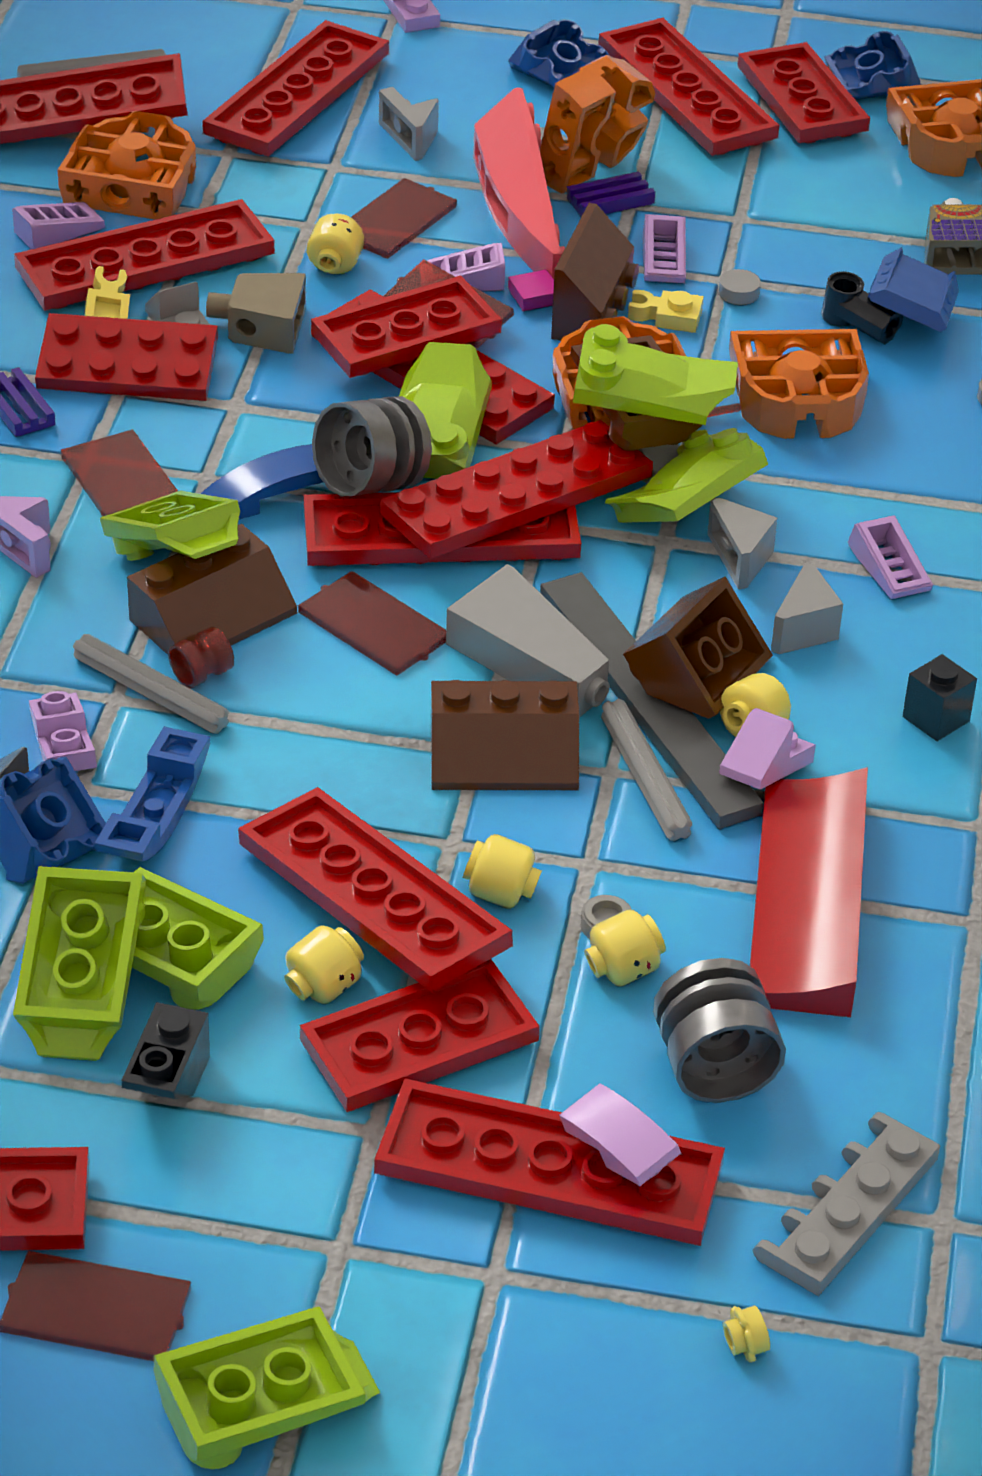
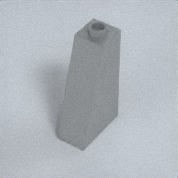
[446,564,610,717]

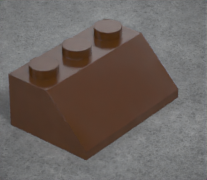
[551,203,639,341]
[127,524,297,669]
[623,576,773,719]
[430,680,579,790]

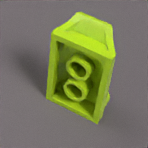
[573,324,738,425]
[399,342,492,479]
[605,428,768,523]
[100,491,240,561]
[13,866,146,1061]
[132,867,264,1010]
[153,1306,381,1469]

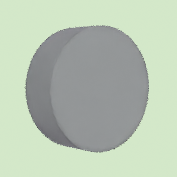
[719,269,761,305]
[581,895,632,939]

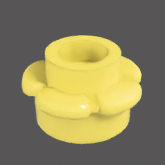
[723,1305,770,1362]

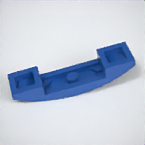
[201,444,323,520]
[94,726,210,862]

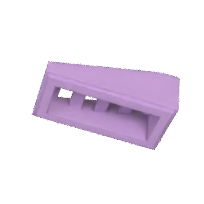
[12,202,105,249]
[642,214,686,284]
[419,243,505,291]
[848,515,933,599]

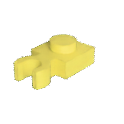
[84,266,130,319]
[628,290,704,333]

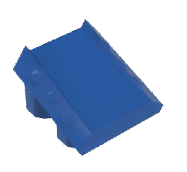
[508,19,609,88]
[824,31,921,99]
[868,247,959,332]
[0,757,106,884]

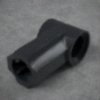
[821,271,903,345]

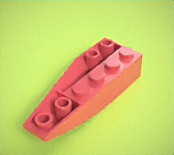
[473,88,565,279]

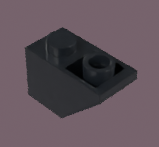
[121,1002,210,1099]

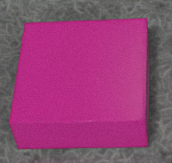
[508,269,554,311]

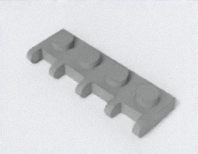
[753,1112,940,1296]

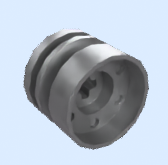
[312,396,432,496]
[653,958,786,1103]

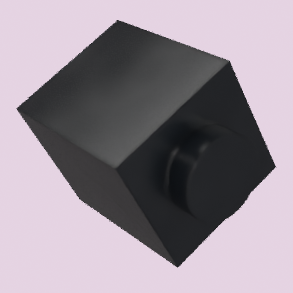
[902,654,977,741]

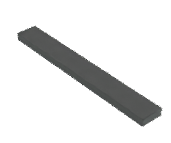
[540,572,763,829]

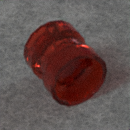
[168,626,234,688]

